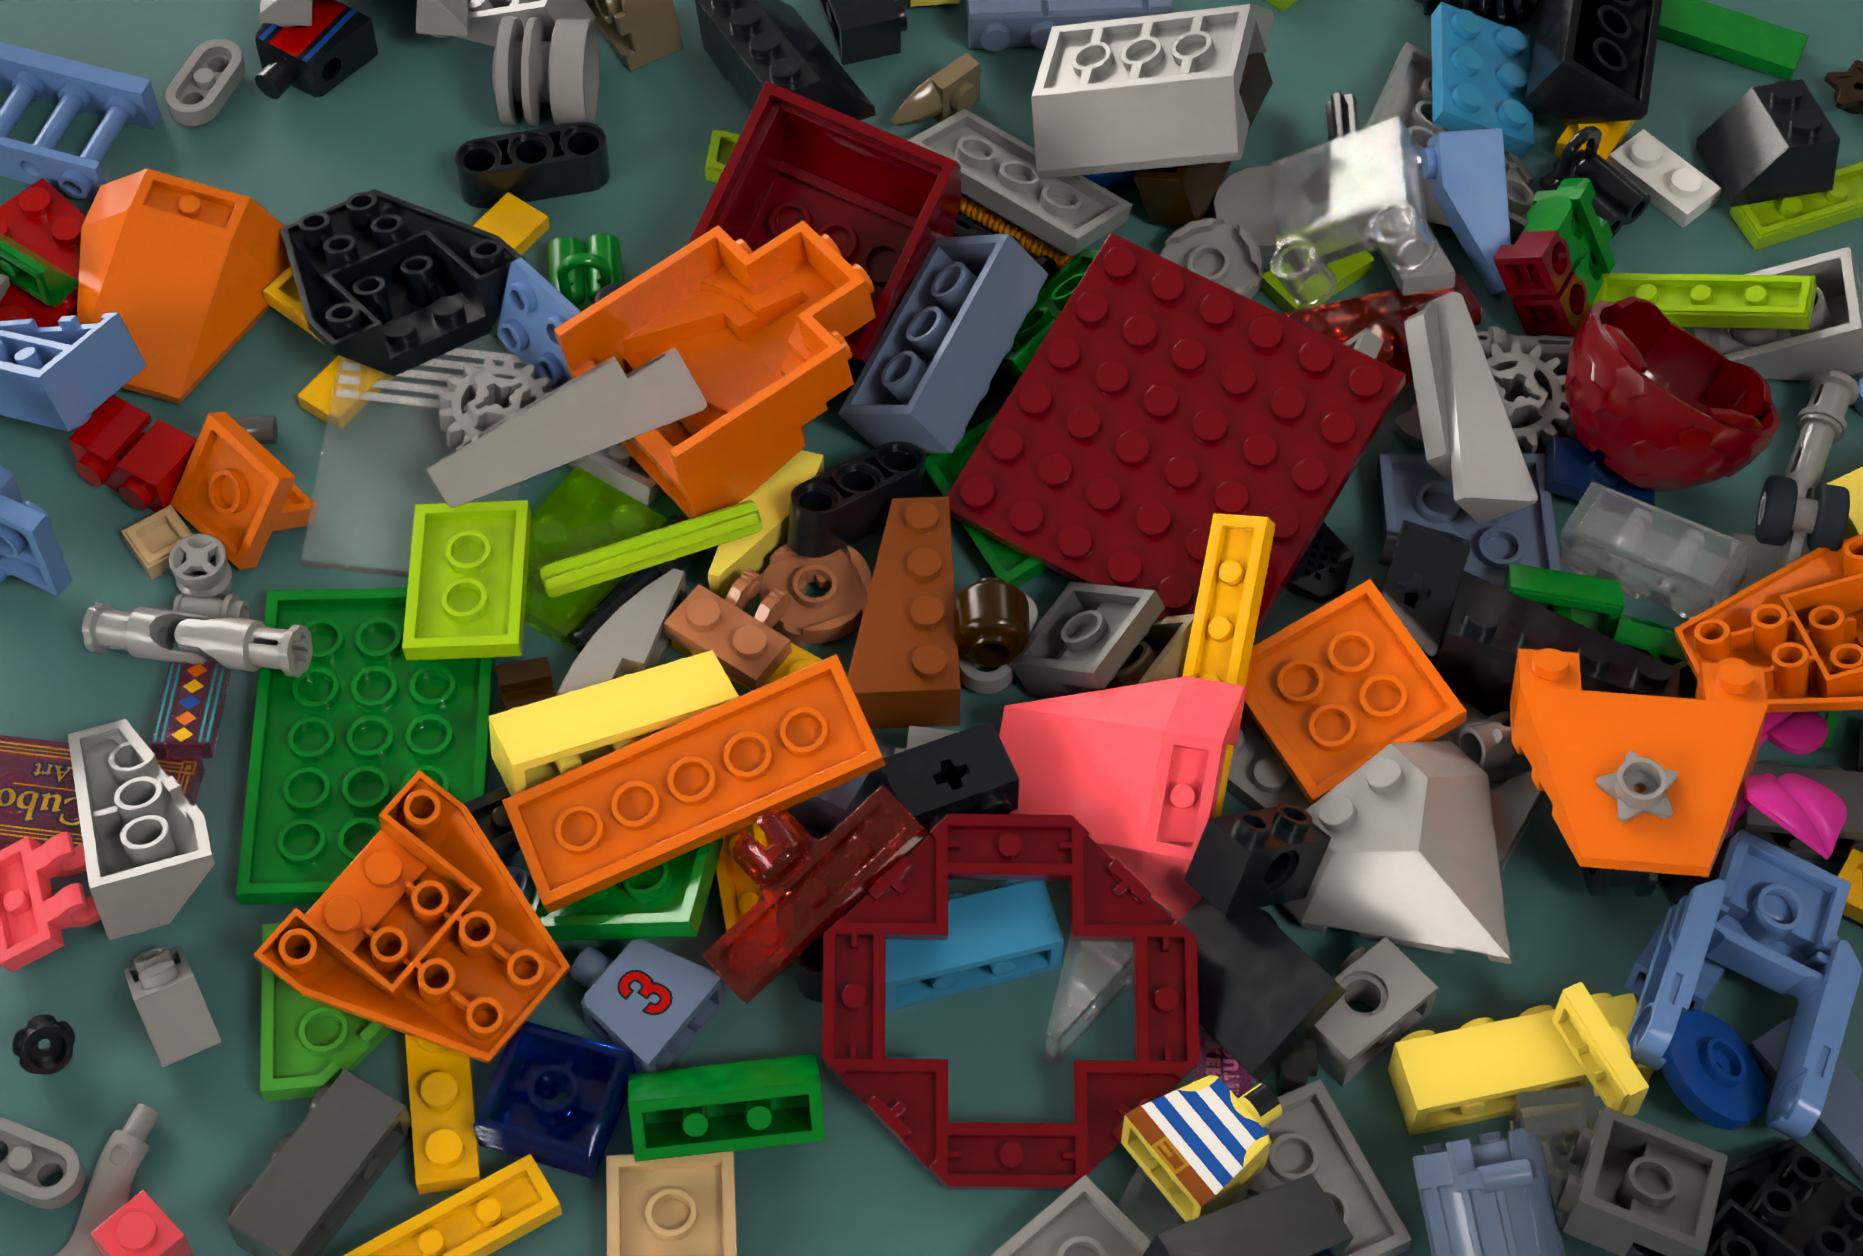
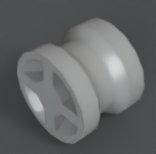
[169,534,234,599]

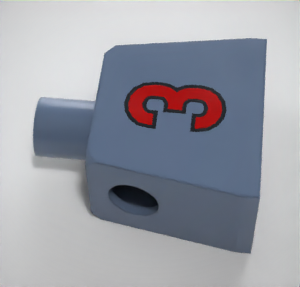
[570,939,726,1074]

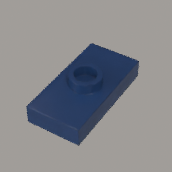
[1545,435,1655,520]

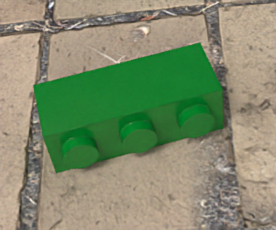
[628,1054,826,1162]

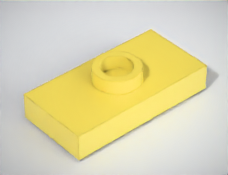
[1552,981,1649,1116]

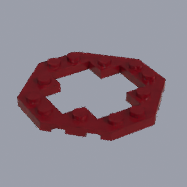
[822,814,1200,1190]

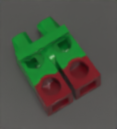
[1493,178,1616,337]

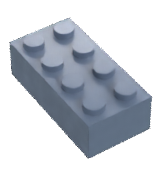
[838,233,1049,454]

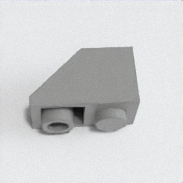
[124,946,222,1068]

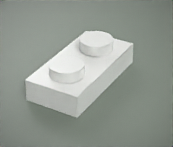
[1607,129,1722,228]

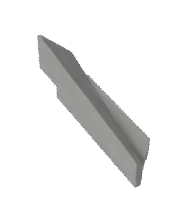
[1404,291,1538,524]
[426,347,707,507]

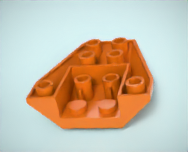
[77,168,291,404]
[1674,534,1863,713]
[253,770,570,1064]

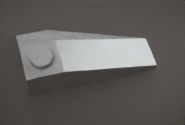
[67,719,215,941]

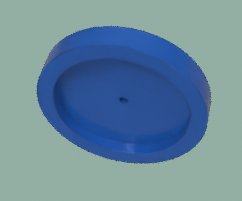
[1661,1010,1767,1130]

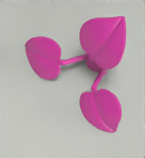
[1724,712,1847,860]

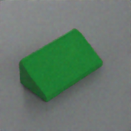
[0,233,79,308]
[1503,563,1624,639]

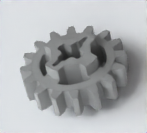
[1487,341,1570,453]
[439,357,551,448]

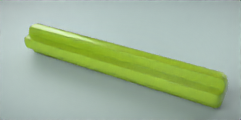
[540,500,762,598]

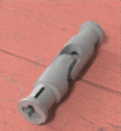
[82,602,313,678]

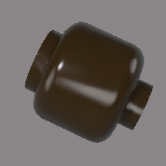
[953,577,1030,667]

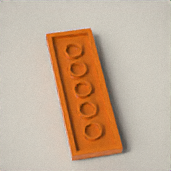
[502,654,886,913]

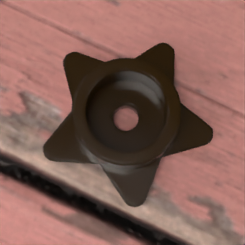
[1824,60,1863,114]

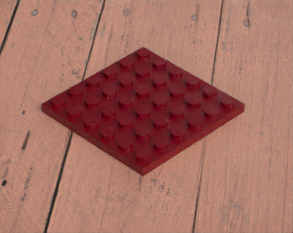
[947,232,1406,637]

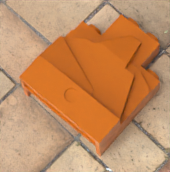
[553,220,876,519]

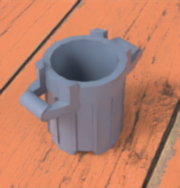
[1412,1128,1566,1256]

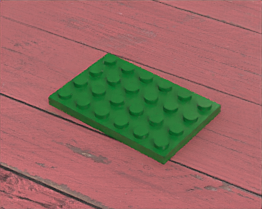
[236,588,495,905]

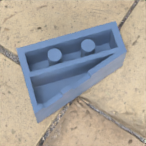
[0,312,147,432]

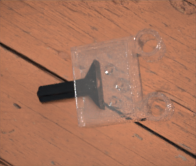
[1270,91,1437,309]

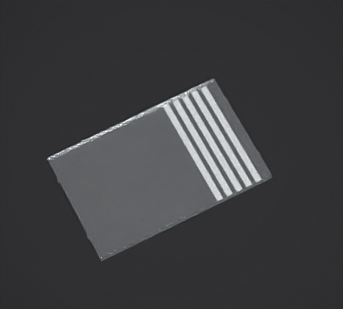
[301,334,537,578]

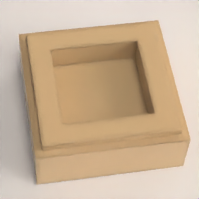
[121,504,192,580]

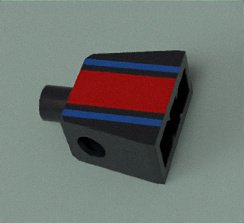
[255,0,378,99]

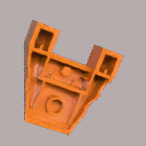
[1510,648,1768,877]

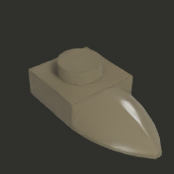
[891,52,980,126]

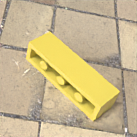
[488,650,739,796]
[1387,993,1654,1136]

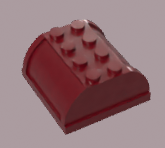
[688,81,961,364]

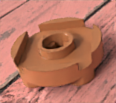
[759,543,872,647]

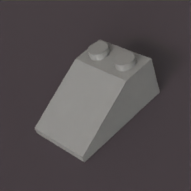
[1694,246,1863,381]

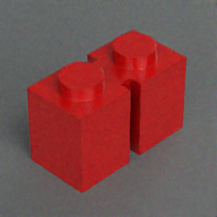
[68,395,197,512]

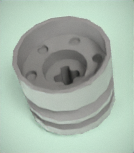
[492,16,600,127]

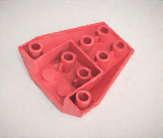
[999,676,1247,920]

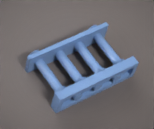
[0,42,161,201]

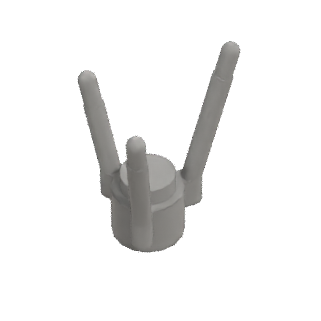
[1455,711,1525,783]

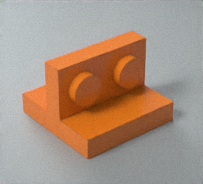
[170,411,320,570]

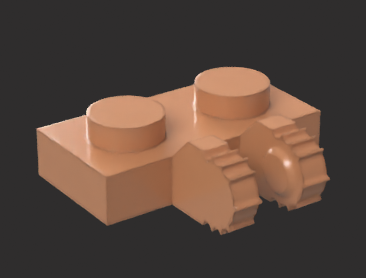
[663,568,792,690]

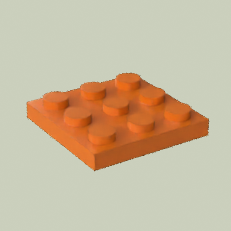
[1244,579,1467,806]

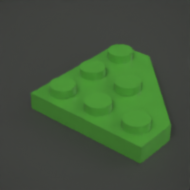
[260,923,394,1102]

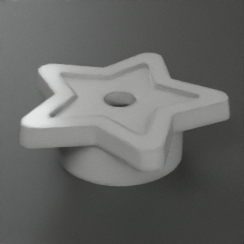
[1597,751,1678,823]

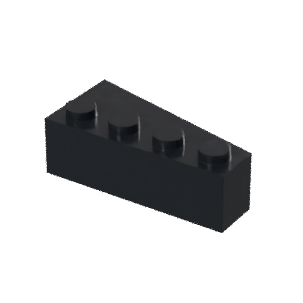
[1432,570,1680,712]

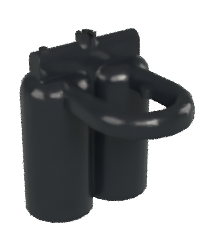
[1538,126,1651,238]

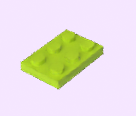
[402,500,532,661]

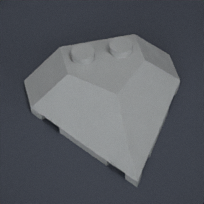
[1280,740,1513,965]

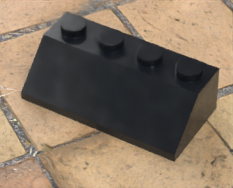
[695,0,876,121]
[1525,0,1662,125]

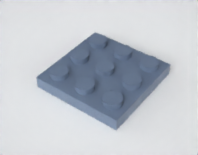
[1377,453,1562,600]

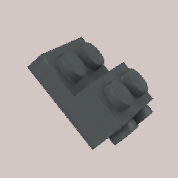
[1009,582,1165,698]
[1555,1106,1728,1256]

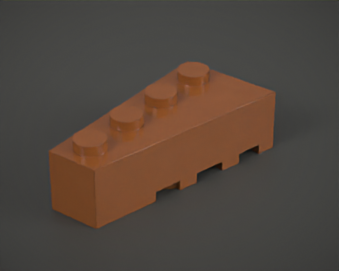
[847,496,961,729]

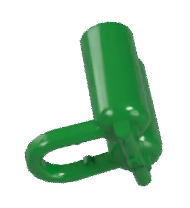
[547,233,624,312]

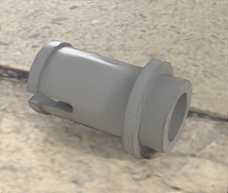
[172,594,250,619]

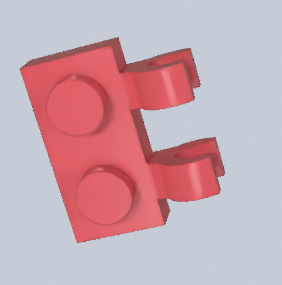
[0,832,101,972]

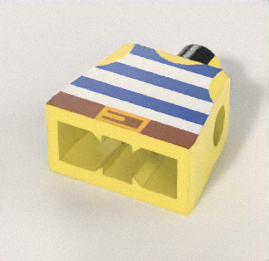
[1121,1075,1283,1222]

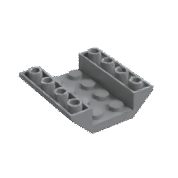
[1031,4,1275,179]

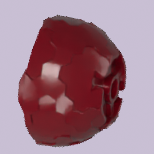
[1565,296,1782,491]

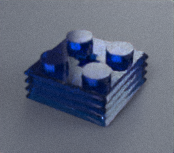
[473,1021,636,1178]

